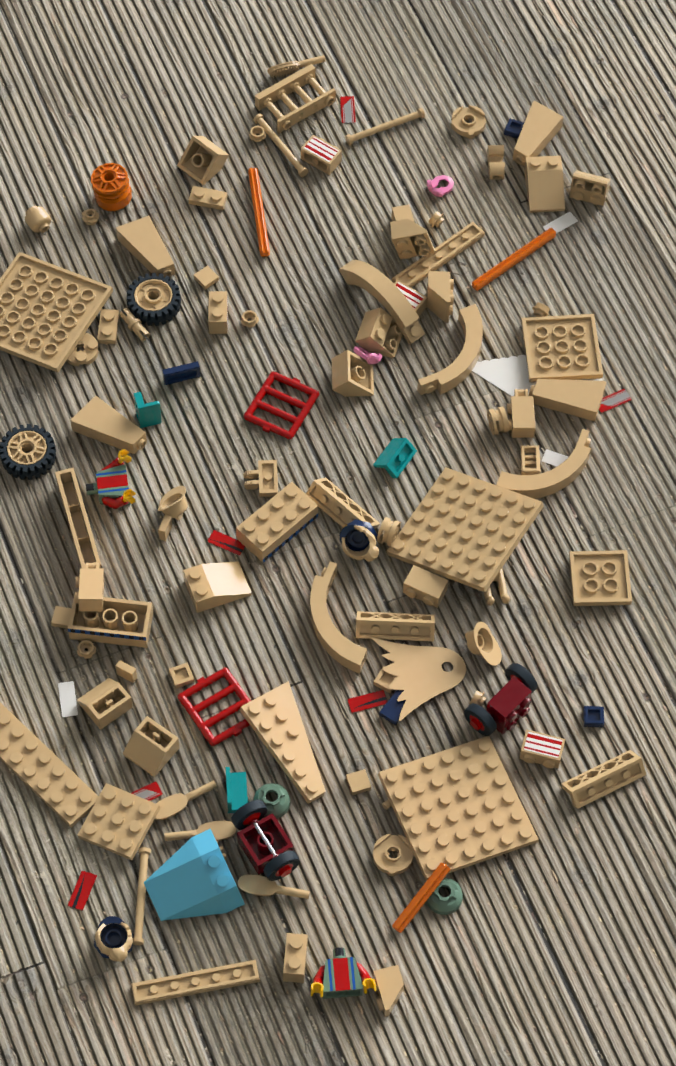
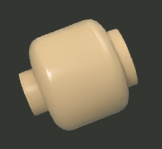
[25,206,51,233]

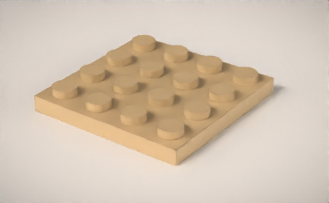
[521,314,603,382]

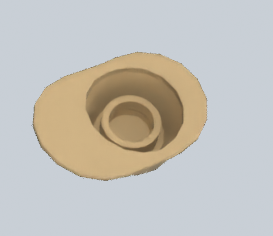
[158,486,188,521]
[465,621,502,666]

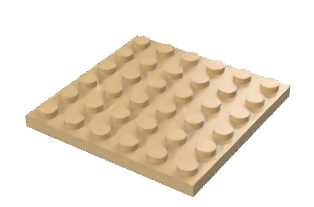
[0,252,113,373]
[387,467,544,592]
[378,736,539,881]

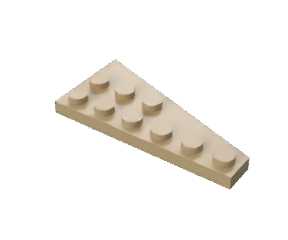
[239,681,326,804]

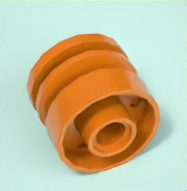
[91,163,132,211]

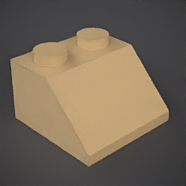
[177,136,229,185]
[331,350,374,397]

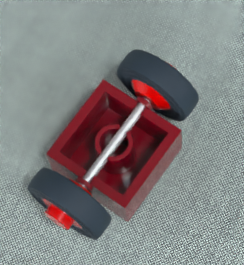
[464,663,538,736]
[231,799,300,881]

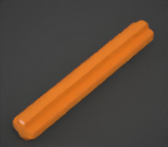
[392,863,450,933]

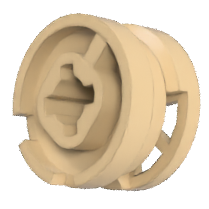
[487,406,509,435]
[377,517,401,547]

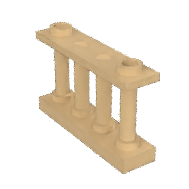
[255,64,336,133]

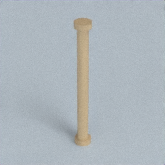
[345,108,425,145]
[253,114,309,177]
[132,847,151,946]

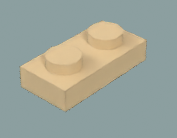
[189,186,228,210]
[97,309,119,344]

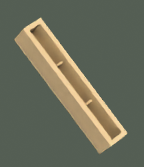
[55,468,101,568]

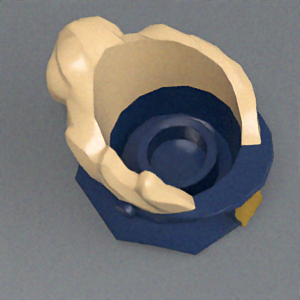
[339,519,379,562]
[94,916,134,962]

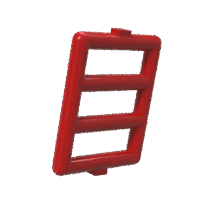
[243,371,320,440]
[178,668,251,746]

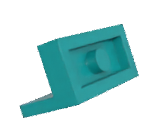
[134,392,162,428]
[373,438,417,478]
[226,767,248,813]

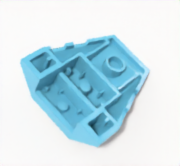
[144,829,245,921]

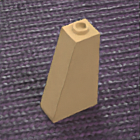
[513,100,563,166]
[116,216,175,278]
[529,379,607,422]
[70,396,147,454]

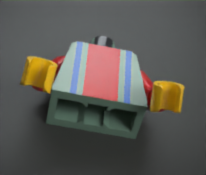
[86,449,136,509]
[310,947,376,999]

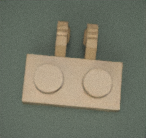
[243,460,278,497]

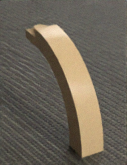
[339,260,425,344]
[417,304,483,395]
[496,429,591,499]
[310,561,367,674]

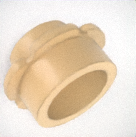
[249,126,266,142]
[82,209,99,225]
[428,211,444,228]
[532,302,550,317]
[241,310,259,328]
[77,640,96,659]
[469,690,487,707]

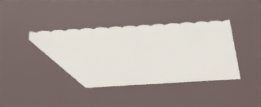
[472,355,603,396]

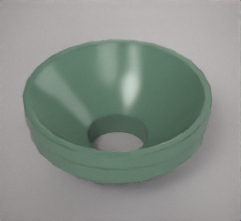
[254,783,290,819]
[426,878,463,915]

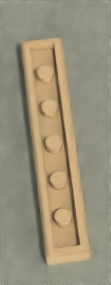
[392,222,485,288]
[131,960,260,1006]

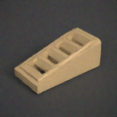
[520,446,541,475]

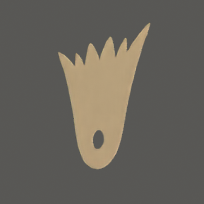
[371,637,466,721]

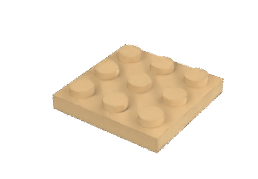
[569,550,632,606]
[77,783,160,860]

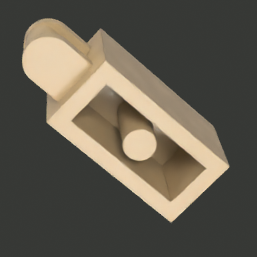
[507,389,536,438]
[75,563,104,612]

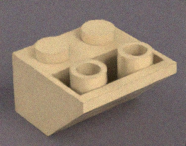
[570,170,611,206]
[390,218,435,260]
[427,271,454,323]
[355,307,403,358]
[77,678,133,730]
[123,716,180,777]

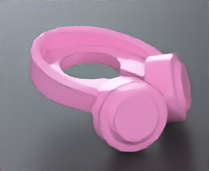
[426,175,454,197]
[353,346,382,364]

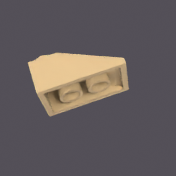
[524,156,565,213]
[183,561,252,613]

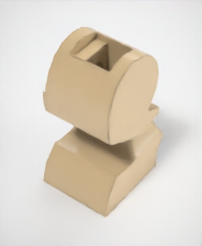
[487,145,505,180]

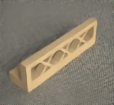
[306,478,380,529]
[356,611,435,641]
[561,750,647,809]

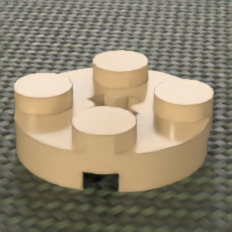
[451,105,486,139]
[66,333,99,366]
[372,834,414,876]

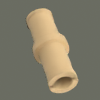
[119,308,150,342]

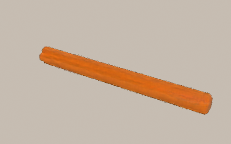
[248,168,270,257]
[472,228,556,291]

